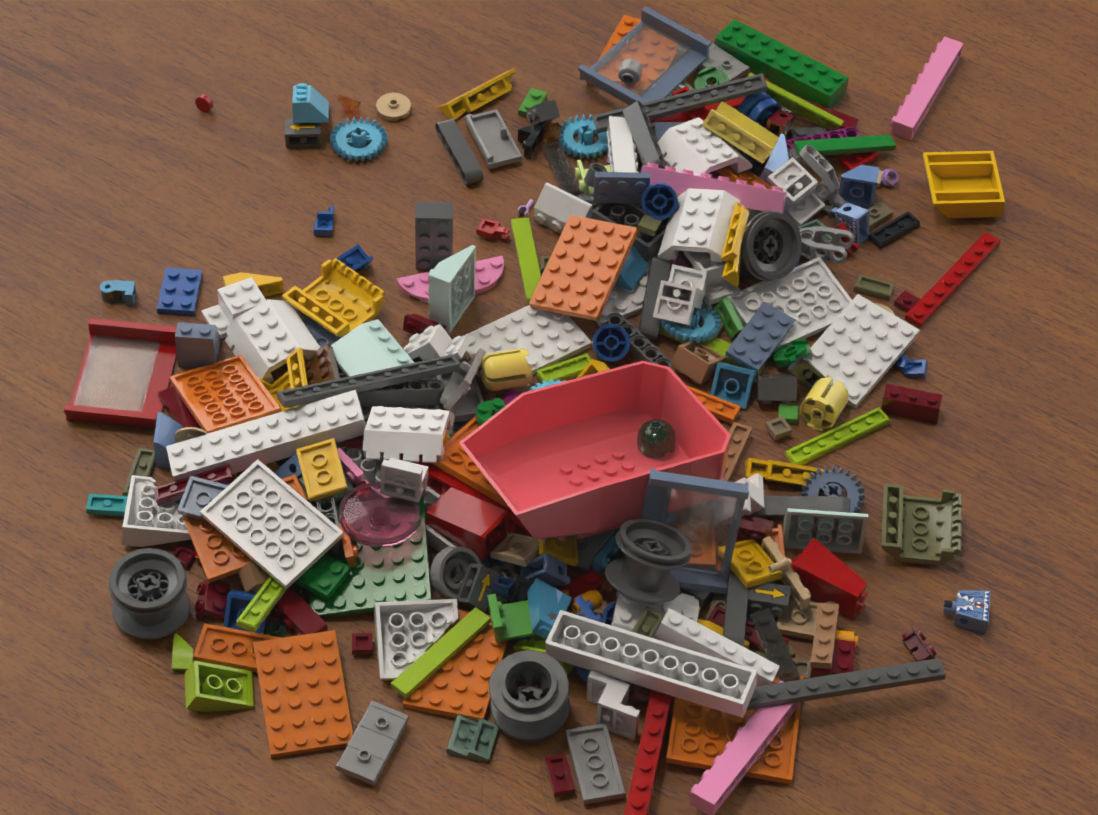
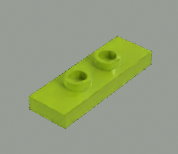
[536,353,591,384]

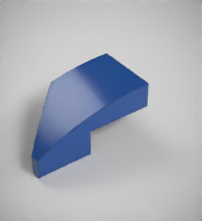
[314,206,334,236]
[894,355,928,378]

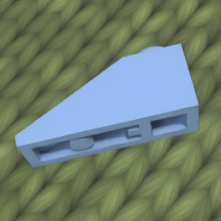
[760,133,789,185]

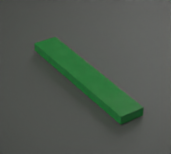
[793,134,896,157]

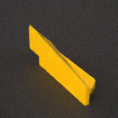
[438,68,516,120]
[721,201,749,287]
[745,458,831,486]

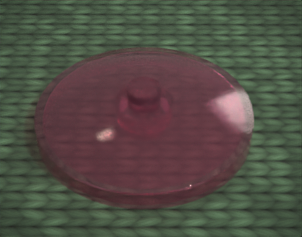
[339,483,420,547]

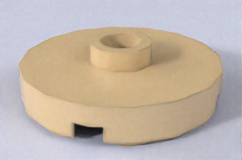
[376,93,411,121]

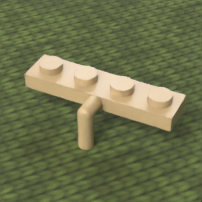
[761,536,811,611]

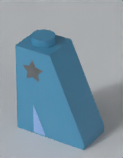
[527,578,572,640]

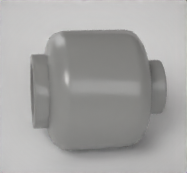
[618,59,642,85]

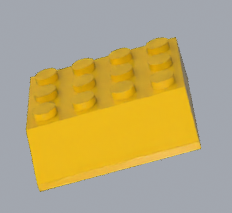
[923,151,1005,218]

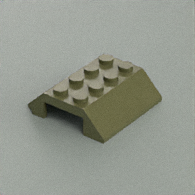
[881,483,962,566]

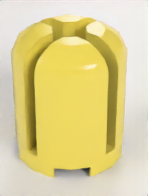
[480,348,533,392]
[799,377,849,431]

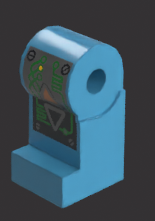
[100,280,137,306]

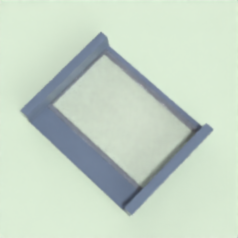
[578,6,712,105]
[640,468,749,594]

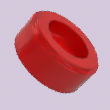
[195,94,213,113]

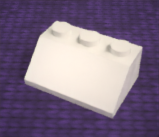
[534,182,592,234]

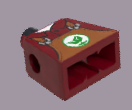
[766,110,794,140]

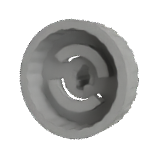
[430,547,481,599]

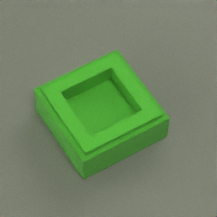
[778,403,798,424]

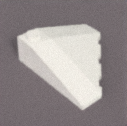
[122,475,191,547]
[374,599,458,680]

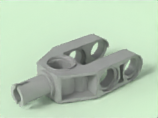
[800,145,848,208]
[799,226,854,264]

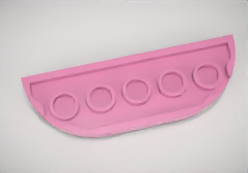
[397,256,504,303]

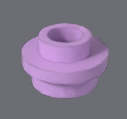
[881,169,899,186]

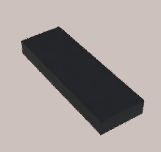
[868,211,920,249]

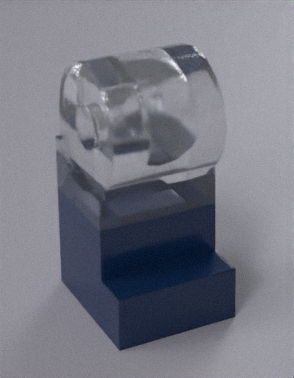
[488,575,516,613]

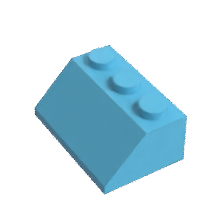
[292,83,329,123]

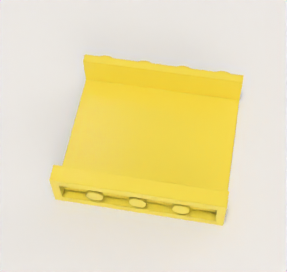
[702,101,779,164]

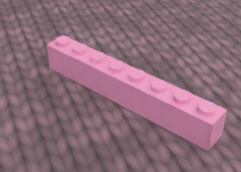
[890,36,964,140]
[641,162,787,213]
[690,680,800,815]

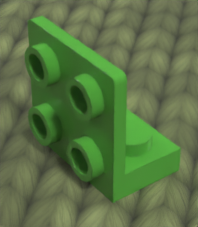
[487,594,536,642]

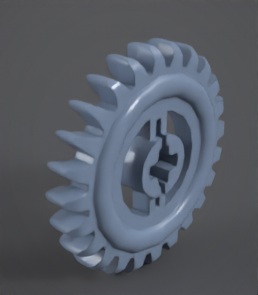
[800,465,865,513]

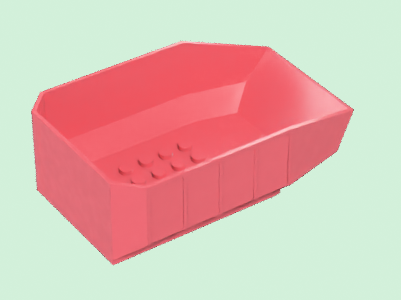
[459,361,731,542]

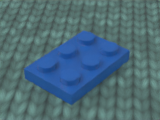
[157,267,203,316]

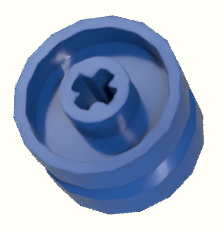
[737,92,782,128]

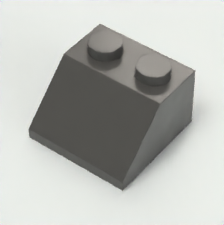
[755,375,797,404]

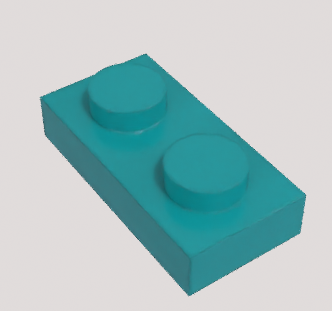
[86,494,128,516]

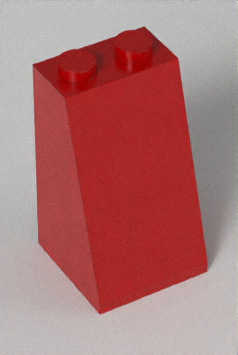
[425,487,509,561]
[793,538,868,621]

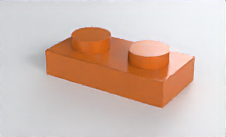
[339,522,359,567]

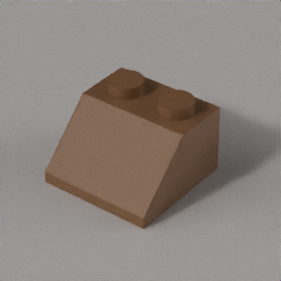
[671,341,726,384]

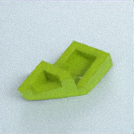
[172,634,194,670]

